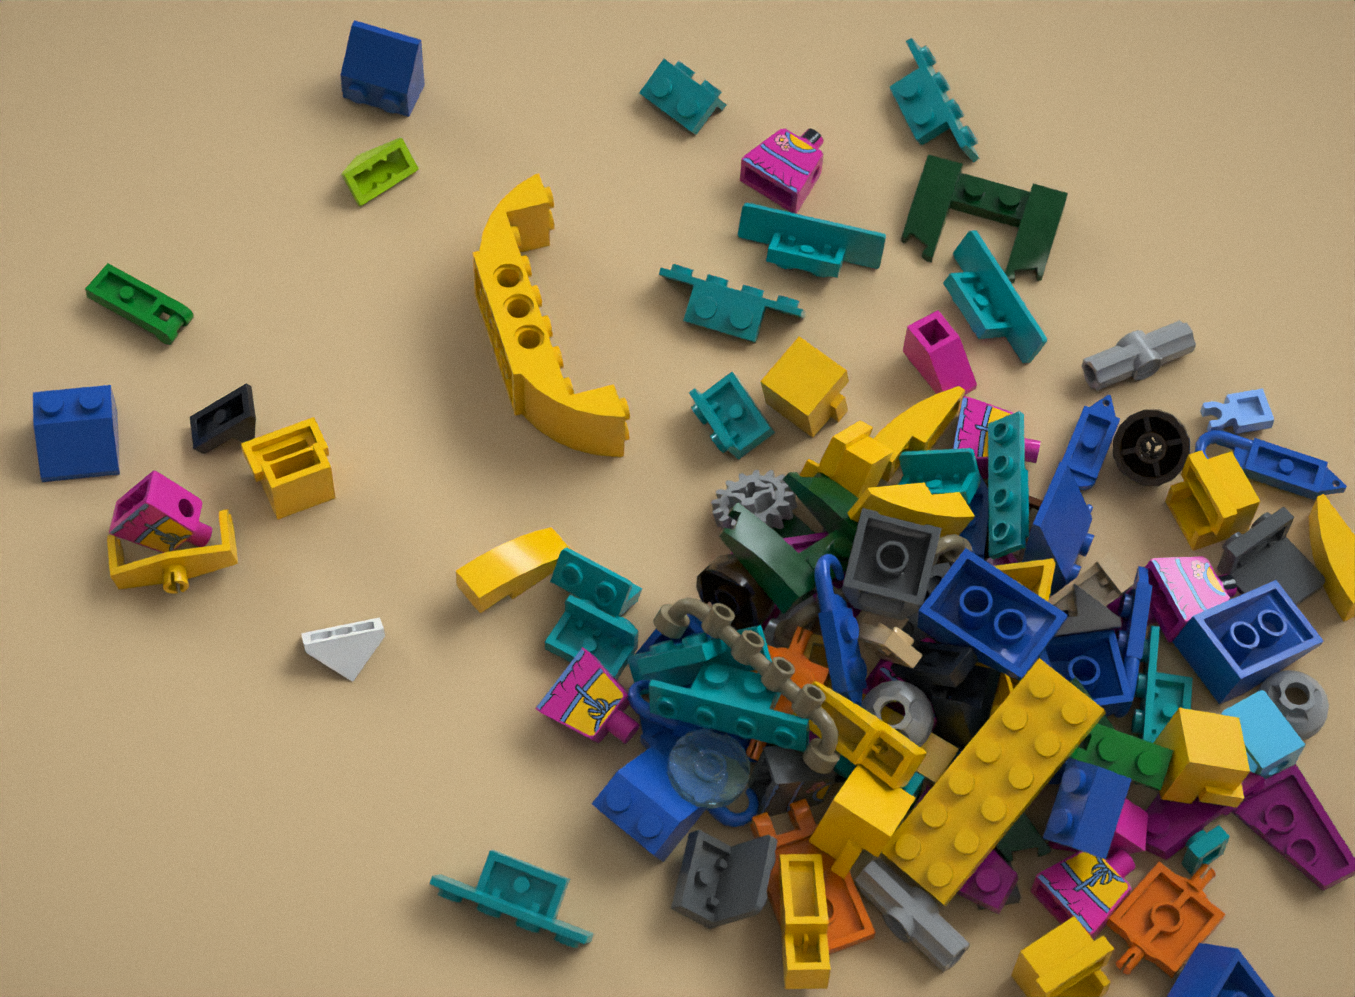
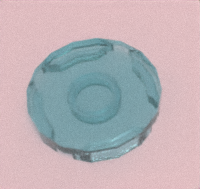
[667,728,750,809]

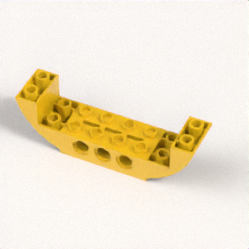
[472,173,630,457]

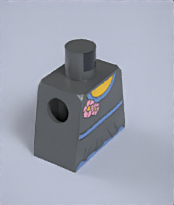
[747,746,847,817]

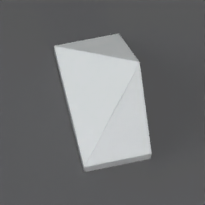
[301,618,385,682]

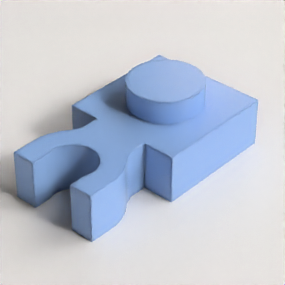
[1200,388,1274,434]

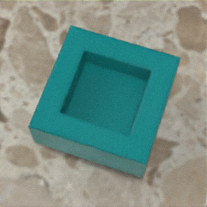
[1181,825,1230,876]

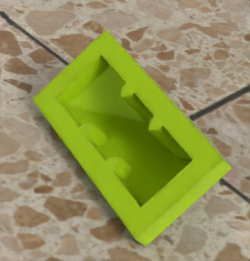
[341,138,419,206]

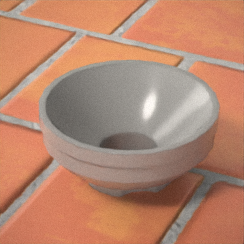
[1257,670,1329,740]
[861,681,934,747]

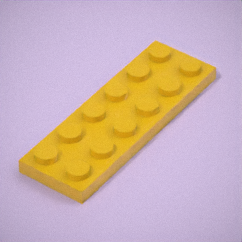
[881,658,1106,907]

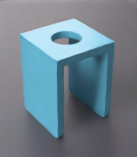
[1221,690,1305,779]

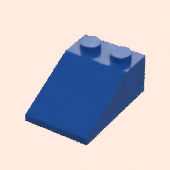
[1022,461,1095,596]
[917,548,1068,681]
[1173,580,1324,705]

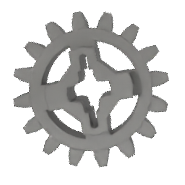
[711,470,798,530]

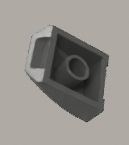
[842,508,942,620]

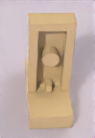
[1048,551,1134,617]
[856,610,923,679]

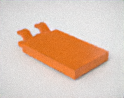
[750,799,876,954]

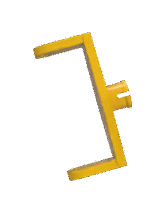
[107,509,238,594]

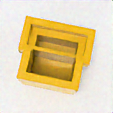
[760,336,849,438]
[241,417,336,520]
[800,420,894,499]
[1165,450,1260,551]
[1153,708,1250,807]
[808,764,916,879]
[1011,916,1114,997]

